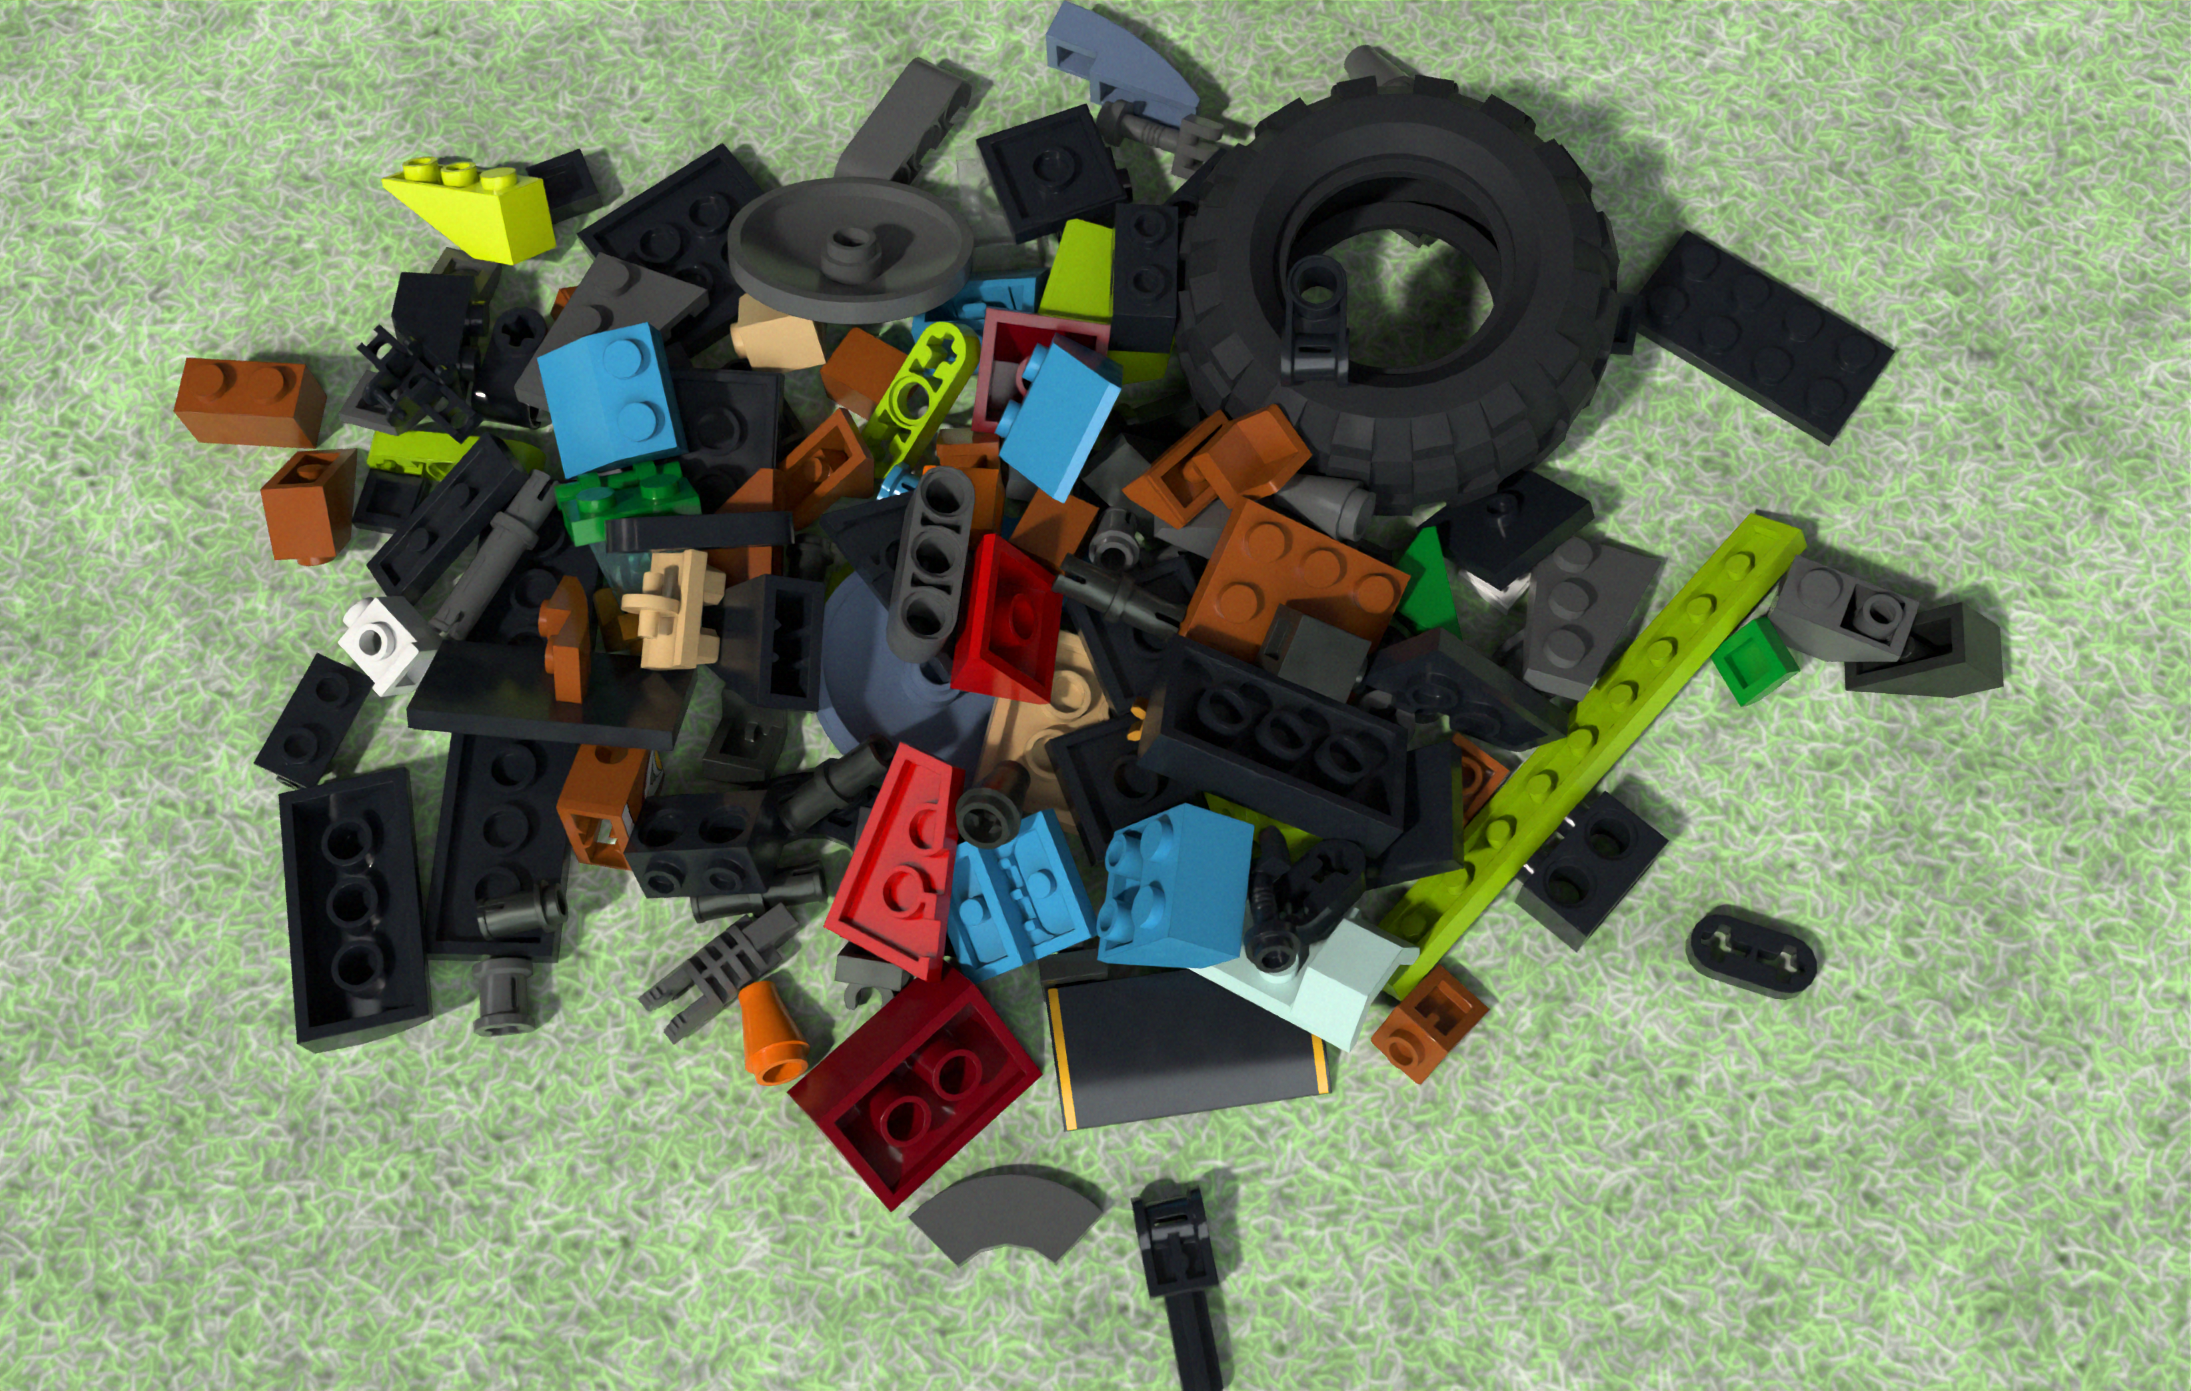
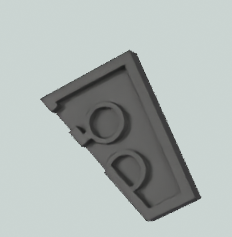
[514,252,710,412]
[1520,536,1662,702]

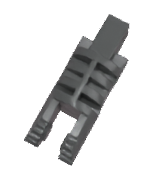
[638,903,800,1045]

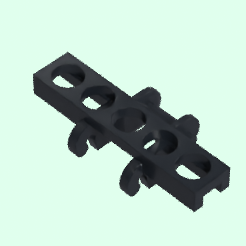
[356,324,484,444]

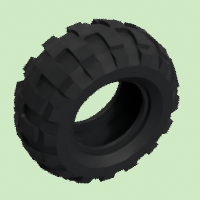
[1174,74,1621,516]

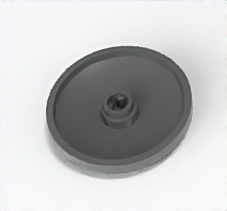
[727,177,974,324]

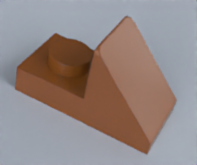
[779,407,874,532]

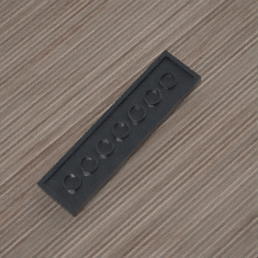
[425,479,606,963]

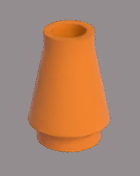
[738,981,810,1086]

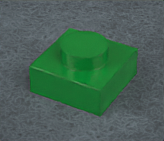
[1710,617,1801,707]

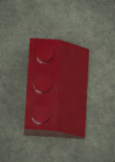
[787,959,1043,1212]

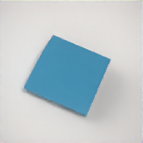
[947,808,1098,985]

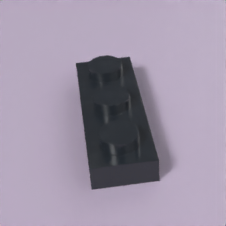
[366,431,530,606]

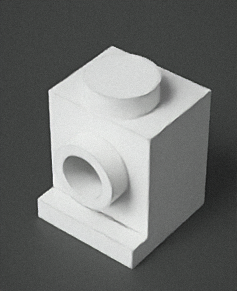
[337,596,443,697]

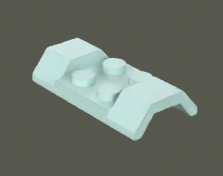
[1188,877,1420,1053]

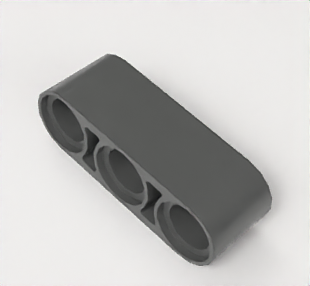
[833,57,972,185]
[886,466,975,663]

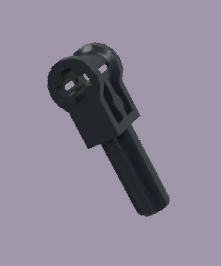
[1130,1185,1224,1391]

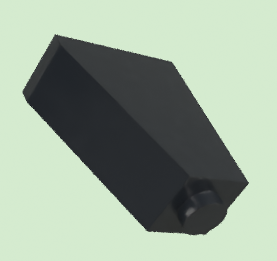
[702,574,825,714]

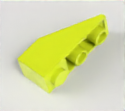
[381,156,557,265]

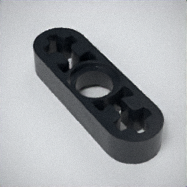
[604,511,795,554]

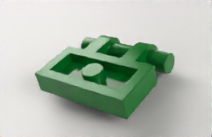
[554,460,702,547]

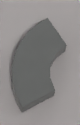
[909,1174,1104,1268]

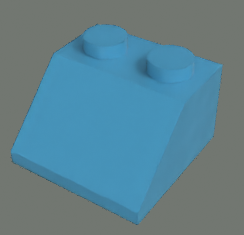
[537,322,689,480]
[994,332,1124,503]

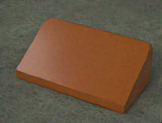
[1121,409,1229,530]

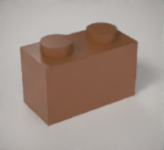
[173,358,327,449]

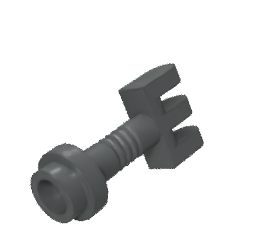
[1096,99,1224,180]

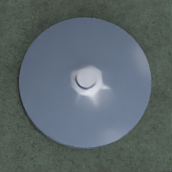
[816,552,995,794]

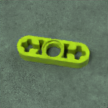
[861,322,981,479]
[367,430,547,481]

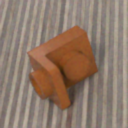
[1371,964,1490,1085]

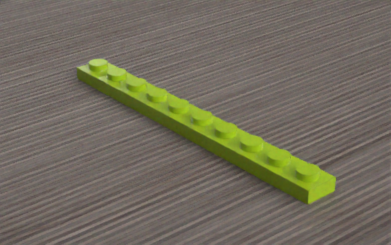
[1377,513,1807,1001]

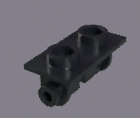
[254,653,375,790]

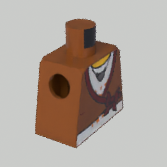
[556,744,665,871]

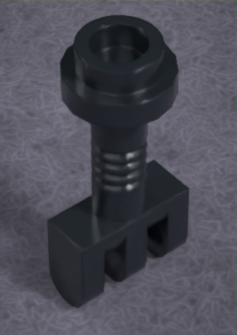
[1243,825,1301,973]

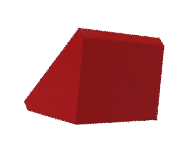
[950,533,1063,705]

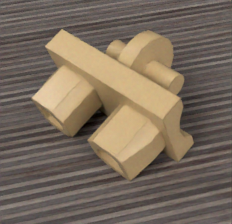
[621,549,726,671]

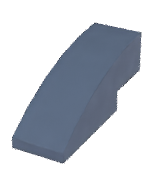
[1046,0,1201,131]

